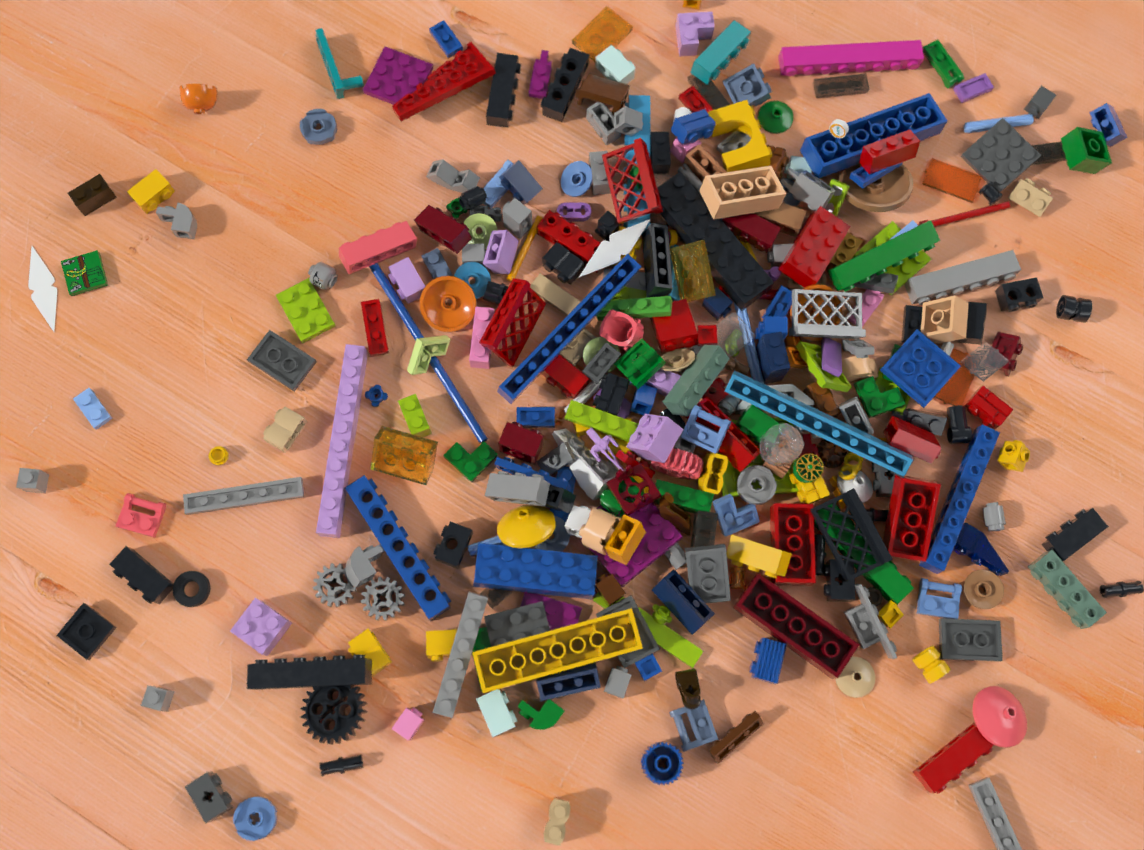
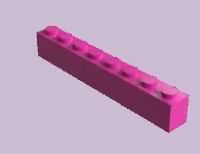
[778,40,924,76]

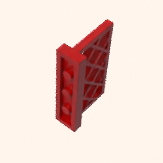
[602,138,663,224]
[479,278,546,367]

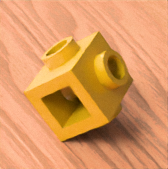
[997,440,1030,472]

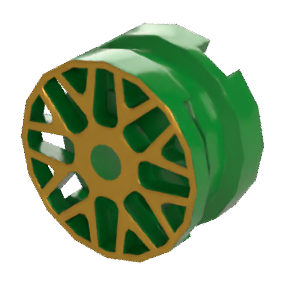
[793,454,824,483]

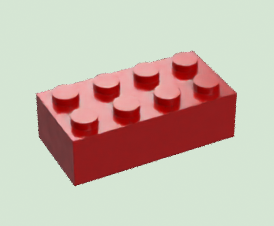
[778,206,851,288]
[883,475,941,562]
[770,503,816,586]

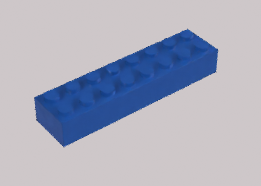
[800,93,948,178]

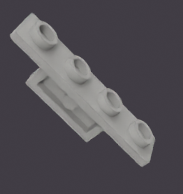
[844,584,897,659]

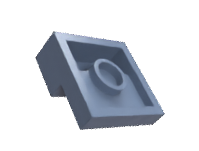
[722,63,772,107]

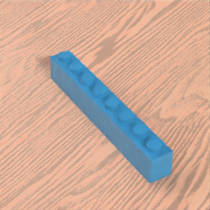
[623,95,650,235]

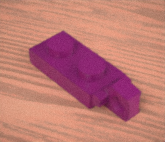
[528,50,552,99]

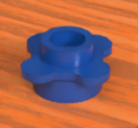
[365,385,388,407]

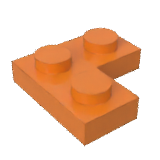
[785,331,808,369]

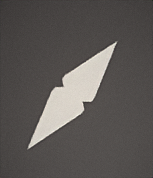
[579,219,651,277]
[28,246,57,332]

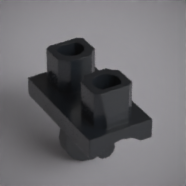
[483,281,508,304]

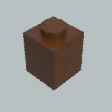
[595,574,626,607]

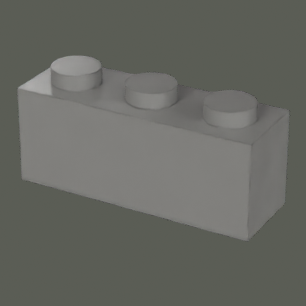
[485,471,550,506]

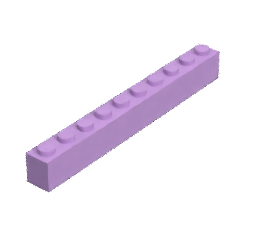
[316,344,368,538]

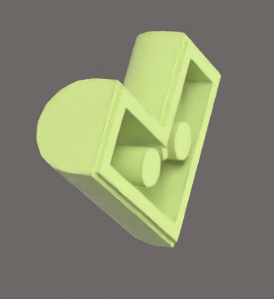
[407,335,451,375]

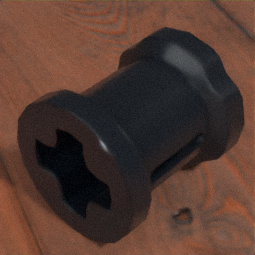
[978,181,1003,206]

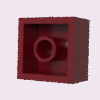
[498,421,544,466]

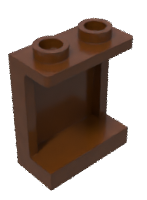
[576,74,630,116]

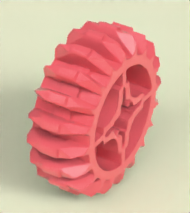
[651,448,703,480]

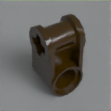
[675,668,701,709]

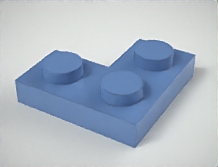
[712,494,760,537]

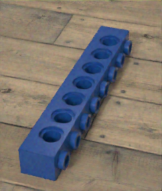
[919,424,1000,574]
[345,475,451,621]

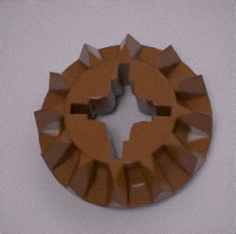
[817,439,847,468]

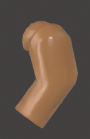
[725,357,750,376]

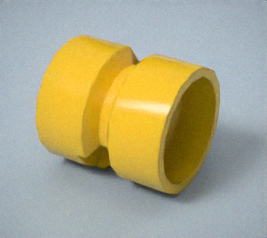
[912,645,951,684]

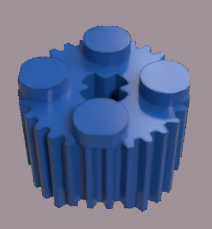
[641,742,684,785]

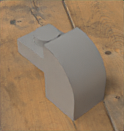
[156,202,197,240]
[346,544,385,588]

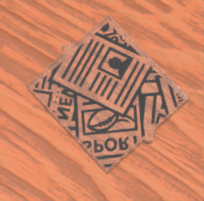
[961,342,1009,382]

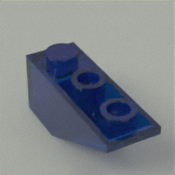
[953,523,1009,576]

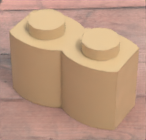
[263,406,307,453]
[544,798,570,846]

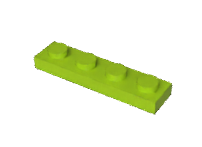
[565,400,639,442]

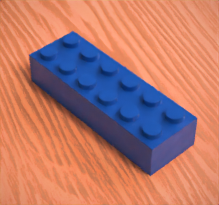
[473,543,598,599]

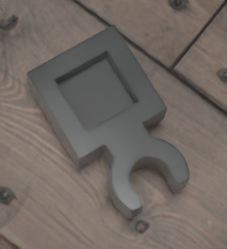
[469,206,502,222]

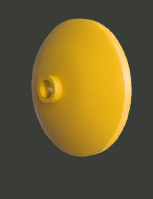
[497,505,556,548]

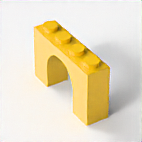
[707,100,773,172]

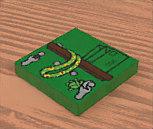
[61,250,108,296]

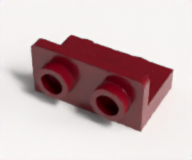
[985,332,1023,377]

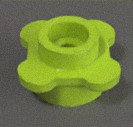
[652,604,672,624]

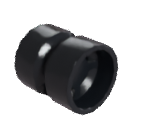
[1056,295,1092,323]

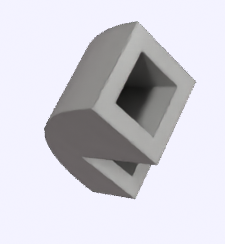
[426,159,480,193]

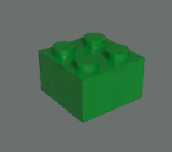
[1061,127,1112,174]

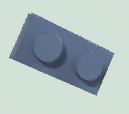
[422,248,453,279]

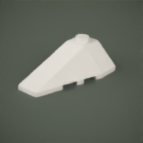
[552,428,619,500]

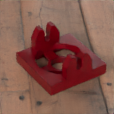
[606,463,661,516]

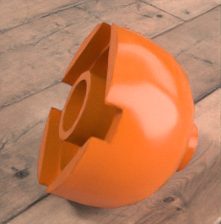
[179,83,217,114]

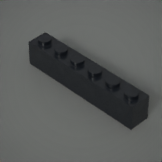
[247,655,372,690]

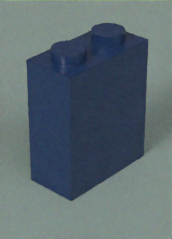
[756,331,790,384]

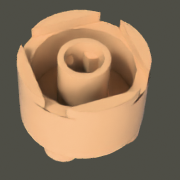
[579,508,621,555]

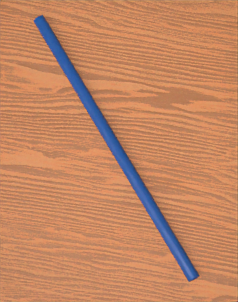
[369,263,488,444]

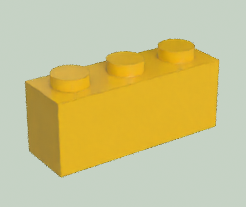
[726,535,792,578]

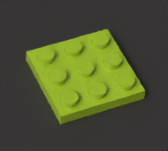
[853,221,932,296]

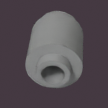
[983,502,1006,532]

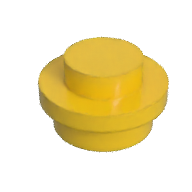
[209,446,229,466]

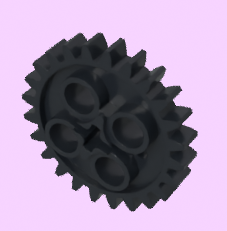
[300,685,367,745]

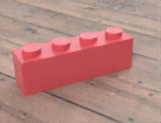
[339,221,417,274]

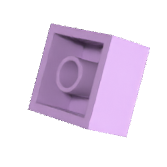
[626,414,683,463]
[230,598,292,656]

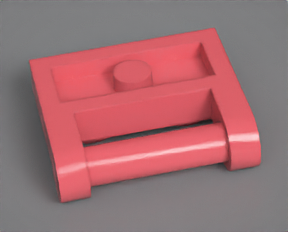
[116,493,166,538]

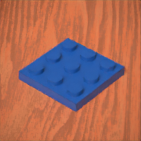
[880,329,961,408]

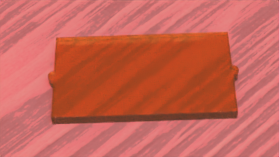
[922,158,982,203]
[934,348,981,406]

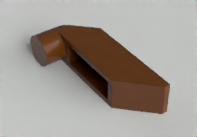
[659,493,692,536]

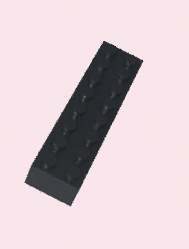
[657,172,774,311]

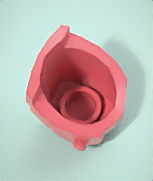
[599,310,644,351]

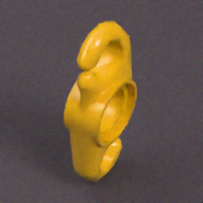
[838,451,864,480]

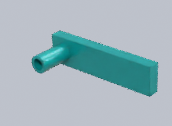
[315,28,364,99]

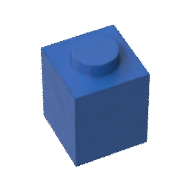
[630,384,657,416]

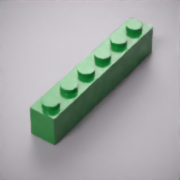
[827,220,940,292]
[814,504,914,605]

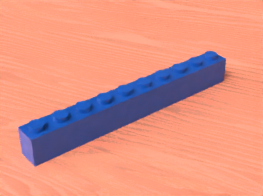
[497,254,641,404]

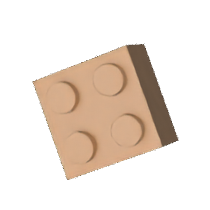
[921,295,969,344]

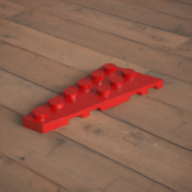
[392,41,496,122]

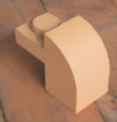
[842,356,878,382]

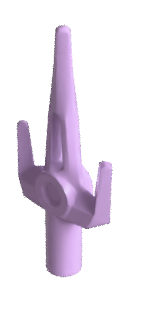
[586,428,625,471]

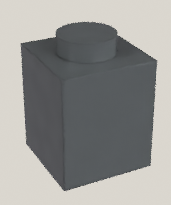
[1023,85,1056,119]

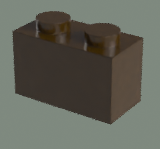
[68,174,117,216]

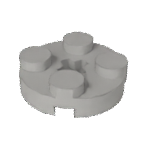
[736,465,777,505]

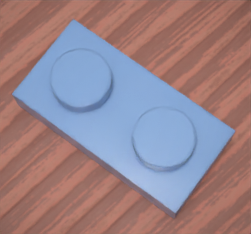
[73,388,113,430]

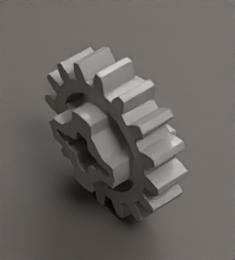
[313,563,357,607]
[361,577,405,621]

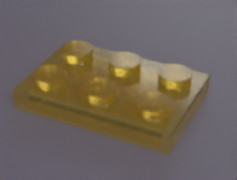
[572,6,633,63]
[670,240,716,302]

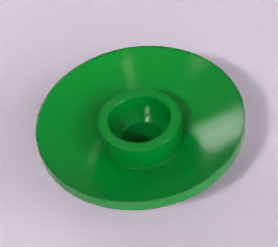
[758,101,794,134]

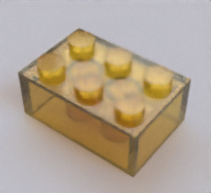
[370,426,438,485]

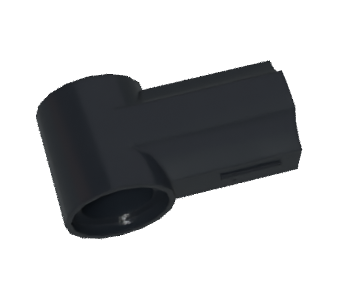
[947,405,972,444]

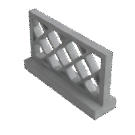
[789,289,866,339]

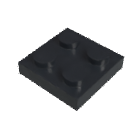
[56,603,117,660]

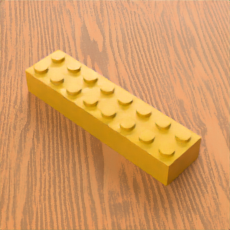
[472,608,643,693]

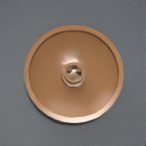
[839,164,913,212]

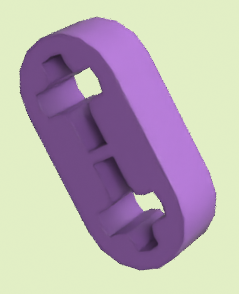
[557,202,591,222]

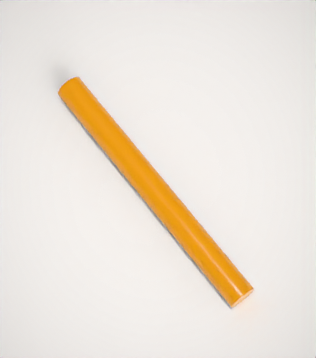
[507,215,543,282]

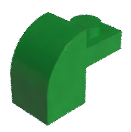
[517,699,565,730]

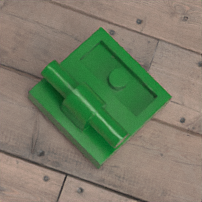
[615,338,666,389]

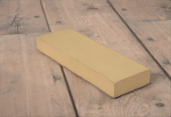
[530,274,581,316]

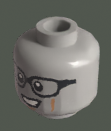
[308,262,338,290]

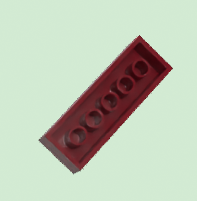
[733,573,859,679]

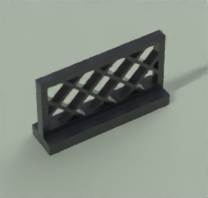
[810,488,893,582]

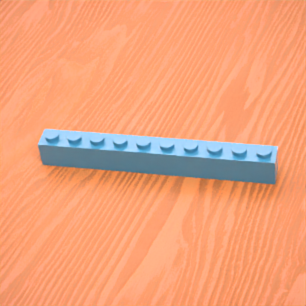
[725,370,913,477]

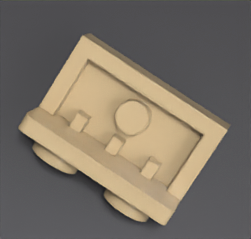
[1008,178,1053,217]

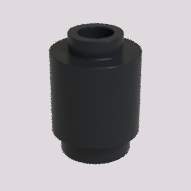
[458,186,487,210]

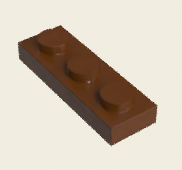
[709,711,764,764]

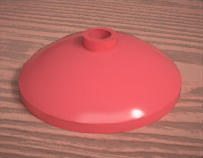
[973,686,1027,748]

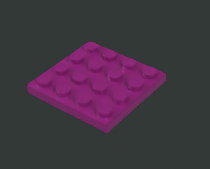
[580,494,683,588]

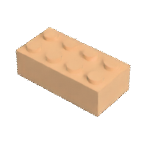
[699,166,786,220]

